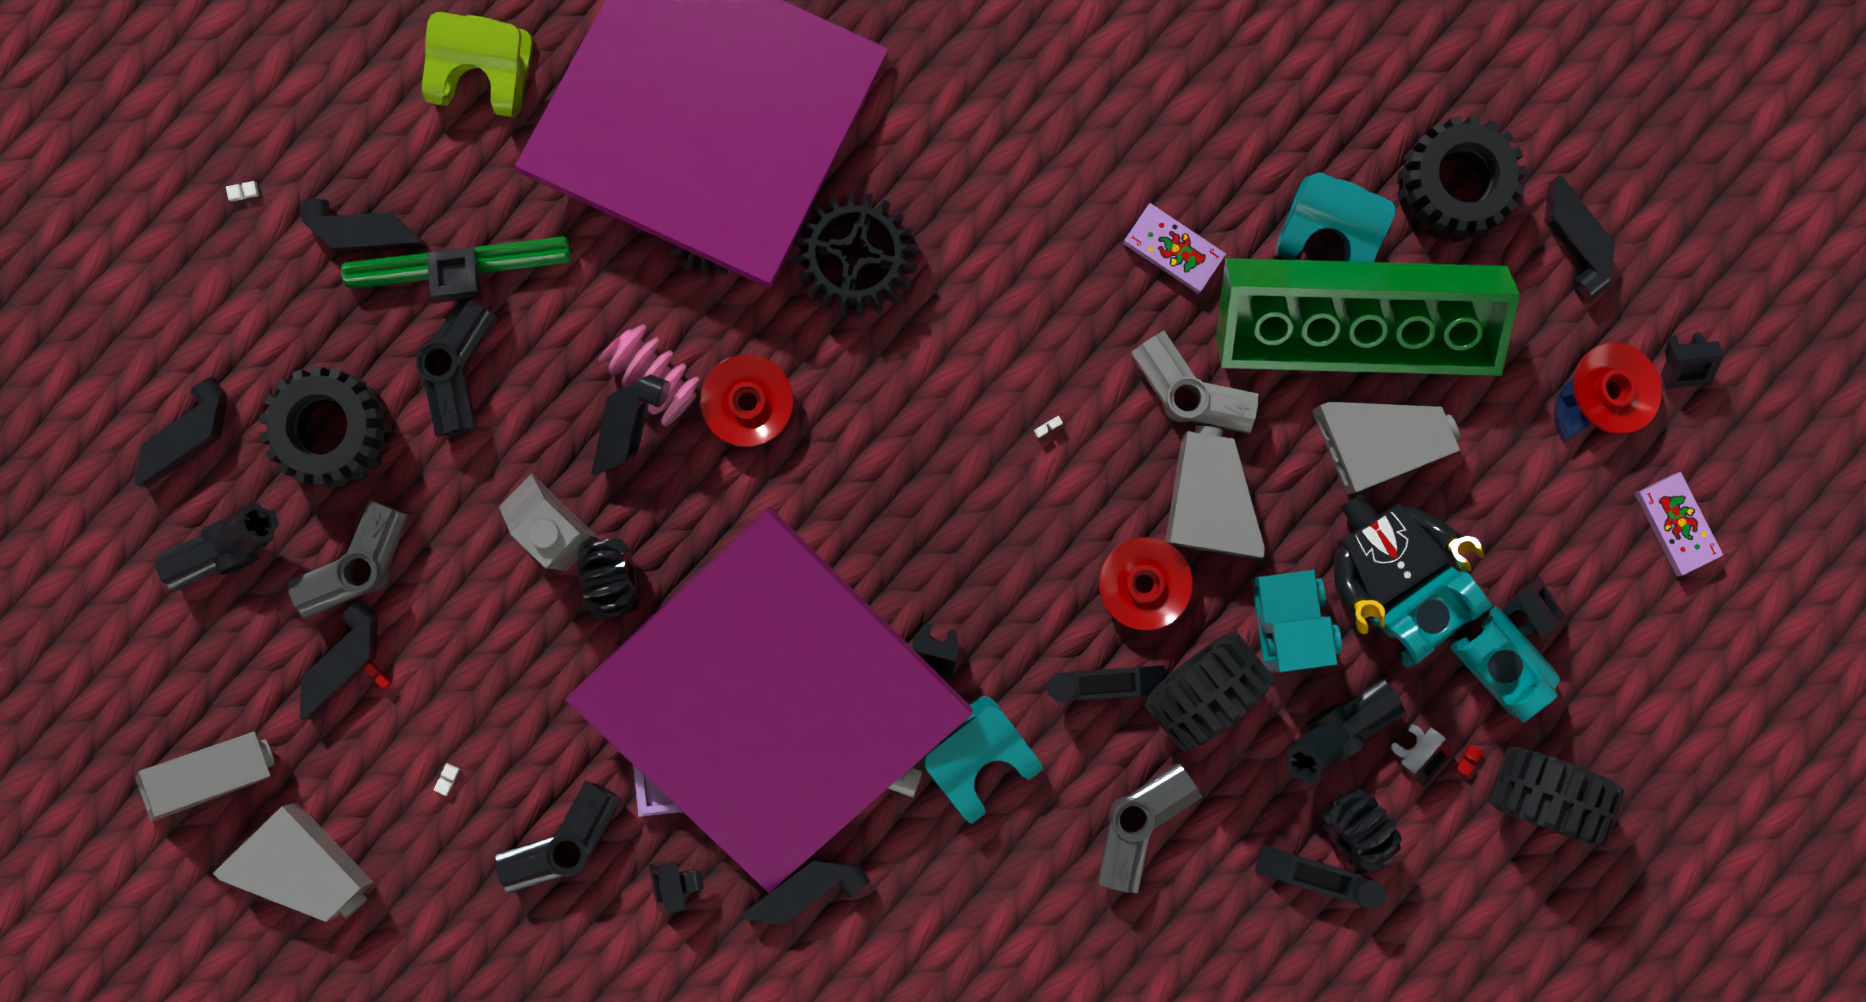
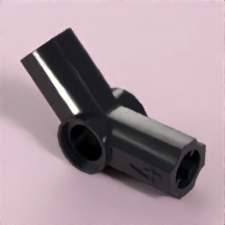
[416,298,499,437]
[155,503,279,592]
[1285,679,1406,785]
[495,780,622,894]

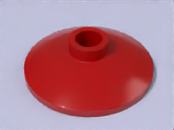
[1573,342,1662,434]
[700,354,793,447]
[1099,537,1193,630]

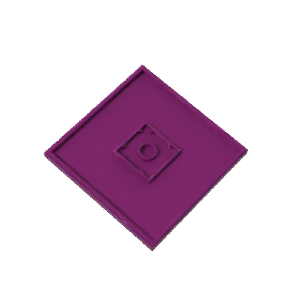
[515,0,889,289]
[565,507,973,893]

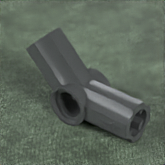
[288,500,410,618]
[1097,762,1202,893]

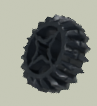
[793,192,918,318]

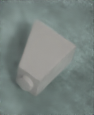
[1311,402,1460,495]
[1165,425,1265,559]
[499,474,598,571]
[135,731,275,822]
[213,802,373,922]

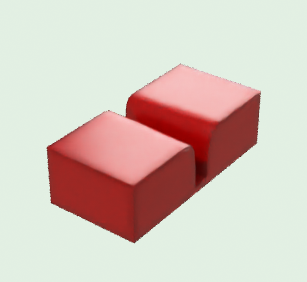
[363,662,393,689]
[1455,744,1483,776]

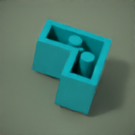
[1251,570,1342,672]

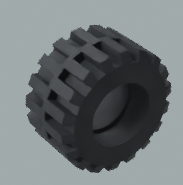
[1397,116,1527,242]
[259,367,392,488]
[1145,632,1274,751]
[1488,747,1625,847]

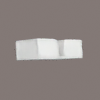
[226,181,259,202]
[1033,415,1063,439]
[434,763,460,796]

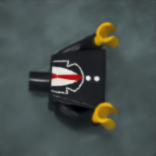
[1334,492,1484,634]

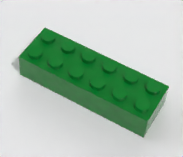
[1216,258,1520,376]

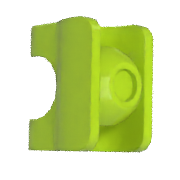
[422,12,534,118]

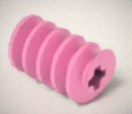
[598,324,700,426]

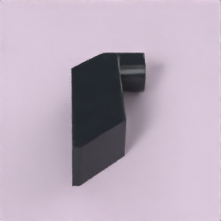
[1544,174,1615,301]
[300,199,426,253]
[591,374,671,476]
[134,377,227,488]
[300,599,378,720]
[1046,665,1165,702]
[1255,844,1387,909]
[741,858,871,925]

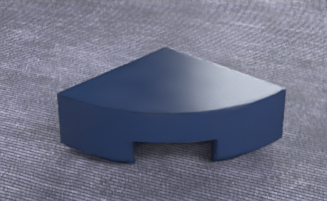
[1554,378,1592,442]

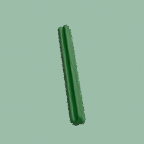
[341,236,571,289]

